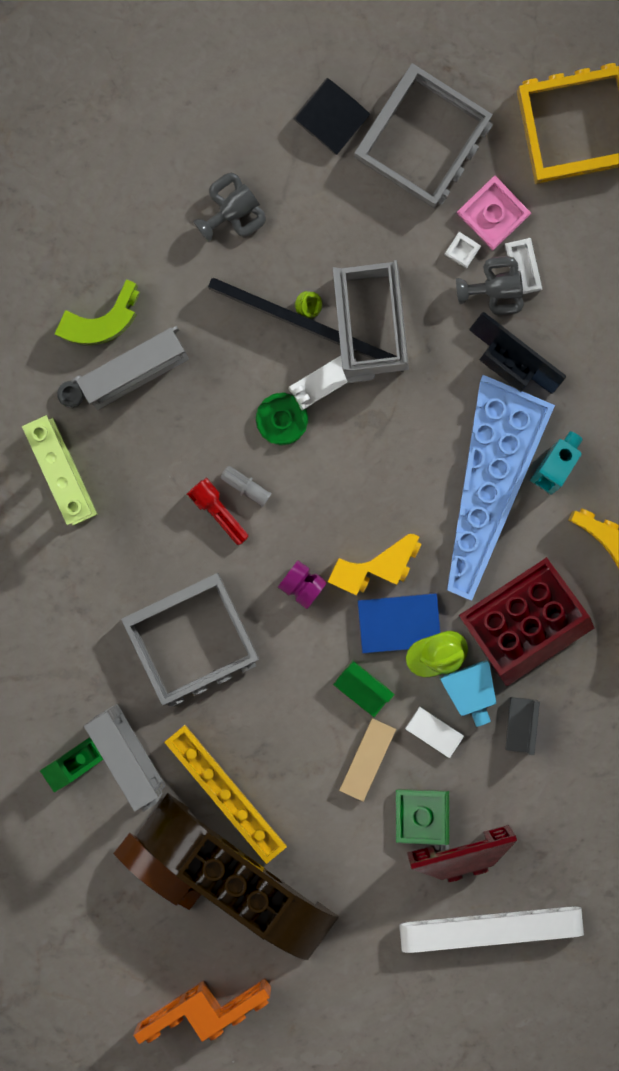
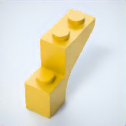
[328,534,421,596]

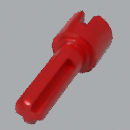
[187,477,248,545]

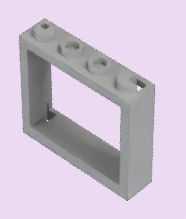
[354,63,493,208]
[121,573,259,707]
[84,704,165,812]

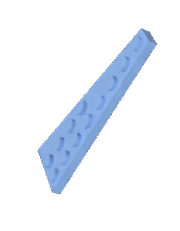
[447,375,555,601]

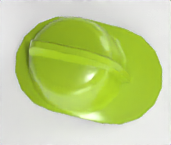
[406,631,468,677]

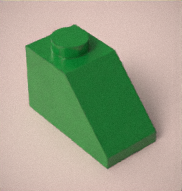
[40,737,104,793]

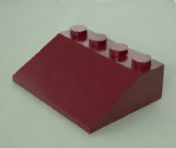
[459,557,595,687]

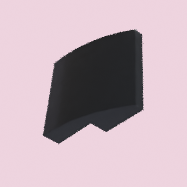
[293,78,370,155]

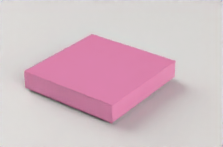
[456,176,532,251]

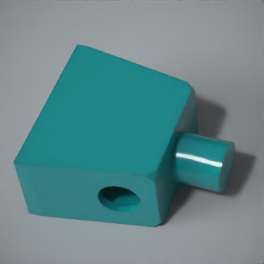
[529,431,583,495]

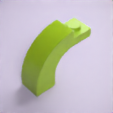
[55,279,140,346]

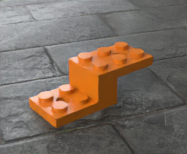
[133,978,271,1044]

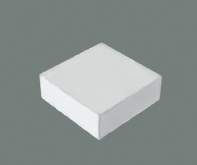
[444,232,481,269]

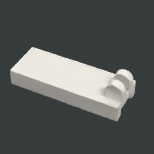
[288,356,357,410]

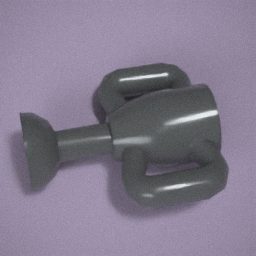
[193,172,266,243]
[456,256,524,316]

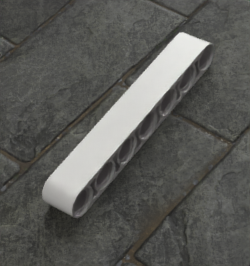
[399,907,584,953]

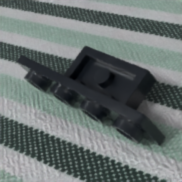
[469,312,566,394]

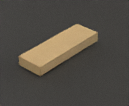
[339,718,396,802]

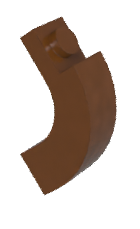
[113,833,201,910]

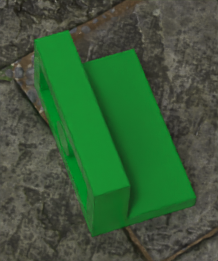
[333,660,395,717]

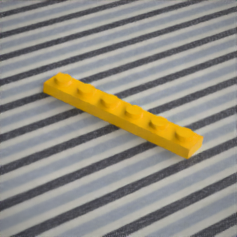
[164,725,287,864]

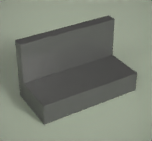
[505,697,540,755]

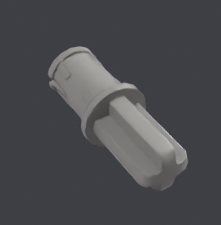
[221,466,272,507]

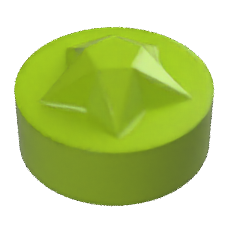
[295,291,322,318]

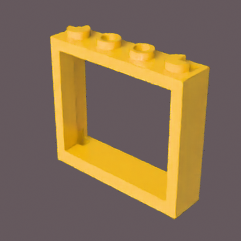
[517,63,619,184]

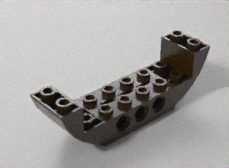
[137,793,339,960]

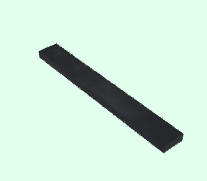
[208,278,404,372]

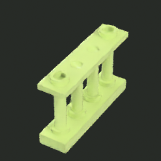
[22,415,98,525]

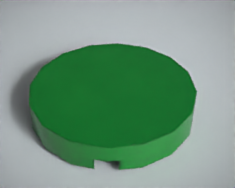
[255,392,308,446]

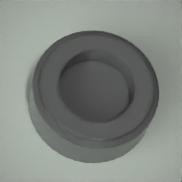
[57,381,85,408]

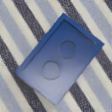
[358,593,440,653]

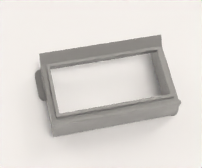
[333,260,409,383]
[71,326,189,410]

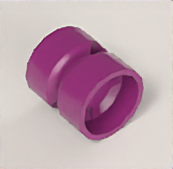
[278,560,327,609]

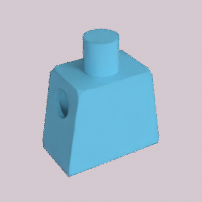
[439,660,496,727]

